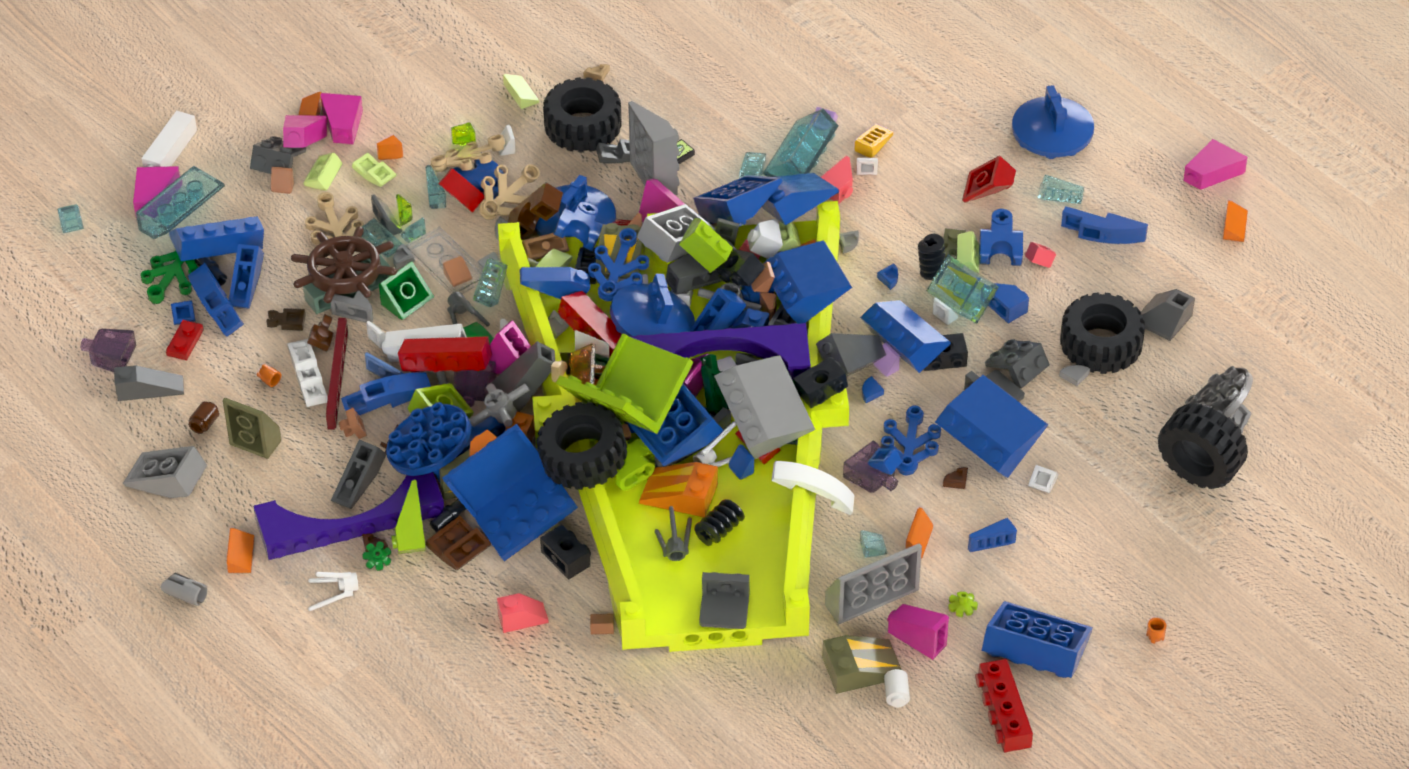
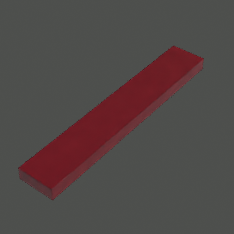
[326,318,348,430]

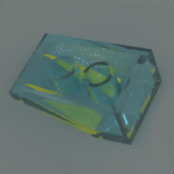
[926,254,999,324]

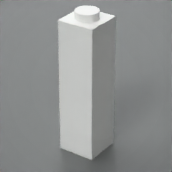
[141,111,197,167]
[382,324,467,362]

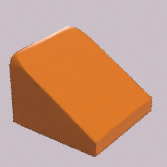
[377,135,403,160]

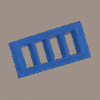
[968,518,1017,552]

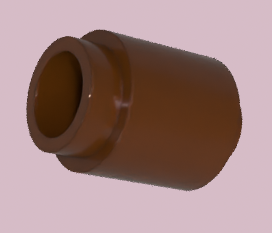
[188,401,219,434]

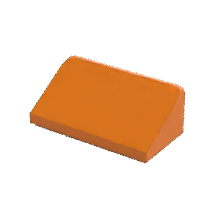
[298,92,322,116]
[1223,200,1248,242]
[905,507,933,559]
[227,528,255,573]

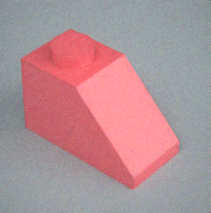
[821,155,853,204]
[497,593,549,633]

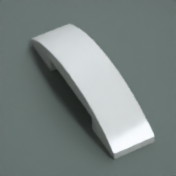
[772,461,854,515]

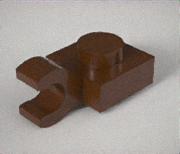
[307,314,334,352]

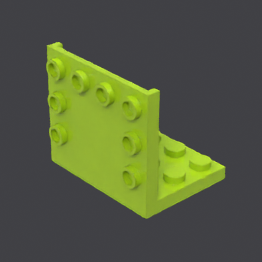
[556,333,693,434]

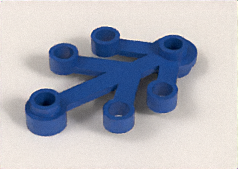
[588,228,649,301]
[881,405,941,476]

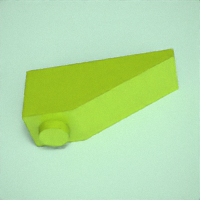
[391,480,426,554]

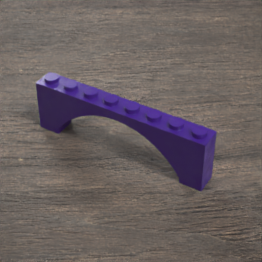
[629,323,811,380]
[253,472,444,560]

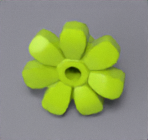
[948,591,978,617]

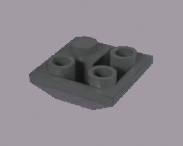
[1141,289,1195,341]

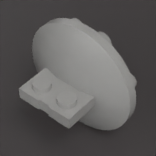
[1185,366,1253,434]

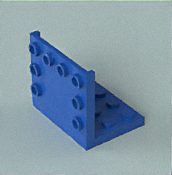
[442,424,578,562]

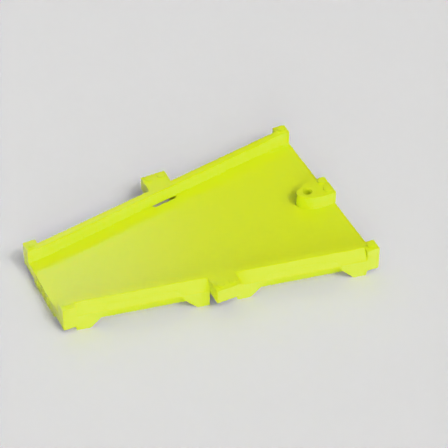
[498,201,849,652]

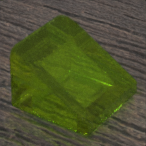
[451,122,476,145]
[396,194,413,226]

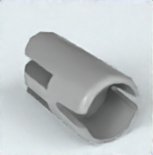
[161,573,207,606]

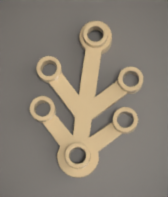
[430,134,505,172]
[479,164,540,220]
[305,192,364,244]

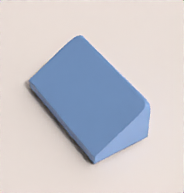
[365,352,404,378]

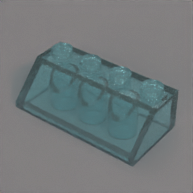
[763,108,839,177]
[136,166,225,239]

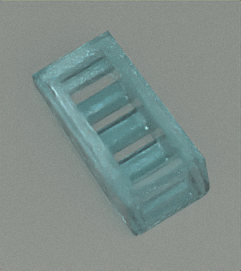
[739,152,766,178]
[425,165,446,209]
[1038,175,1084,204]
[361,218,402,257]
[473,258,508,307]

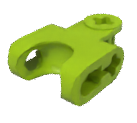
[616,438,655,491]

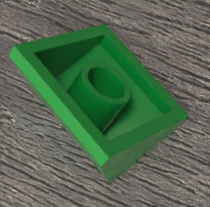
[379,261,434,320]

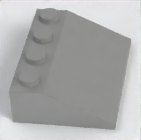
[628,101,680,195]
[715,355,816,459]
[825,543,922,625]

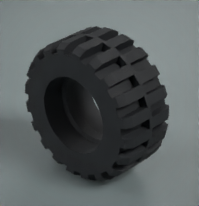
[543,77,622,153]
[1060,292,1145,374]
[537,402,627,490]
[1158,403,1248,489]

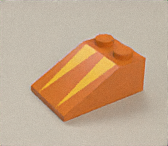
[639,462,718,517]

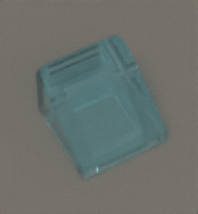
[57,204,84,233]
[401,217,426,244]
[860,530,887,558]

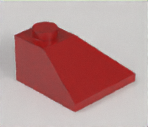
[962,155,1016,203]

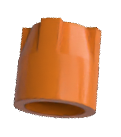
[257,364,281,387]
[1146,618,1167,644]

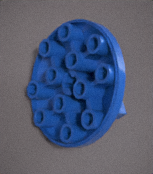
[1012,85,1094,159]
[535,175,616,237]
[610,274,695,336]
[386,402,471,484]

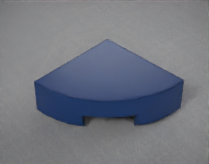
[877,263,898,290]
[862,376,884,403]

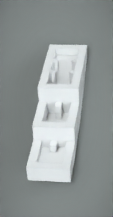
[287,339,328,407]

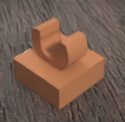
[339,408,367,439]

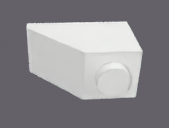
[747,219,783,259]

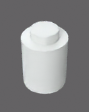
[884,669,910,708]

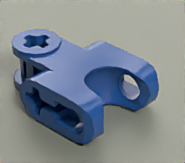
[453,152,504,200]
[553,202,603,251]
[979,209,1023,266]

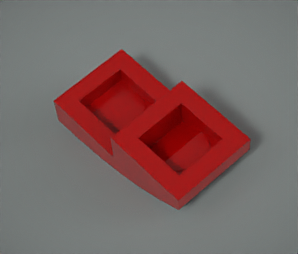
[438,168,485,213]

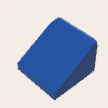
[171,300,196,325]
[729,444,754,479]
[867,448,902,475]

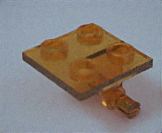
[569,343,606,384]

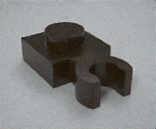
[266,308,306,331]

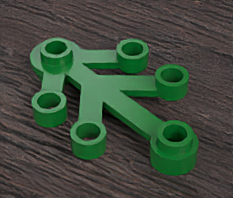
[140,249,199,304]

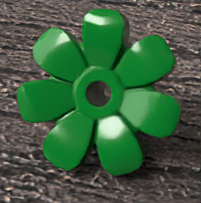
[362,542,391,571]

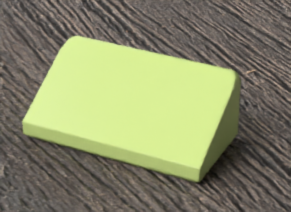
[503,74,539,109]
[303,152,342,190]
[778,222,801,252]
[957,231,980,276]

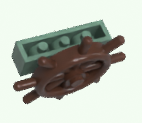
[291,227,397,315]

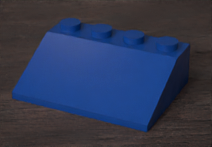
[762,173,839,225]
[693,175,783,226]
[765,240,853,324]
[935,375,1048,478]
[627,383,724,466]
[981,601,1093,678]

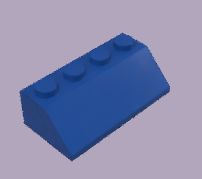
[169,216,264,261]
[860,300,951,373]

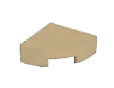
[583,64,610,81]
[551,360,567,382]

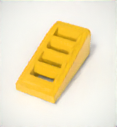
[855,125,893,158]

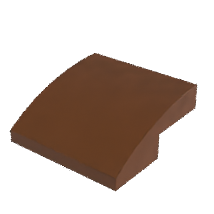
[425,516,491,571]

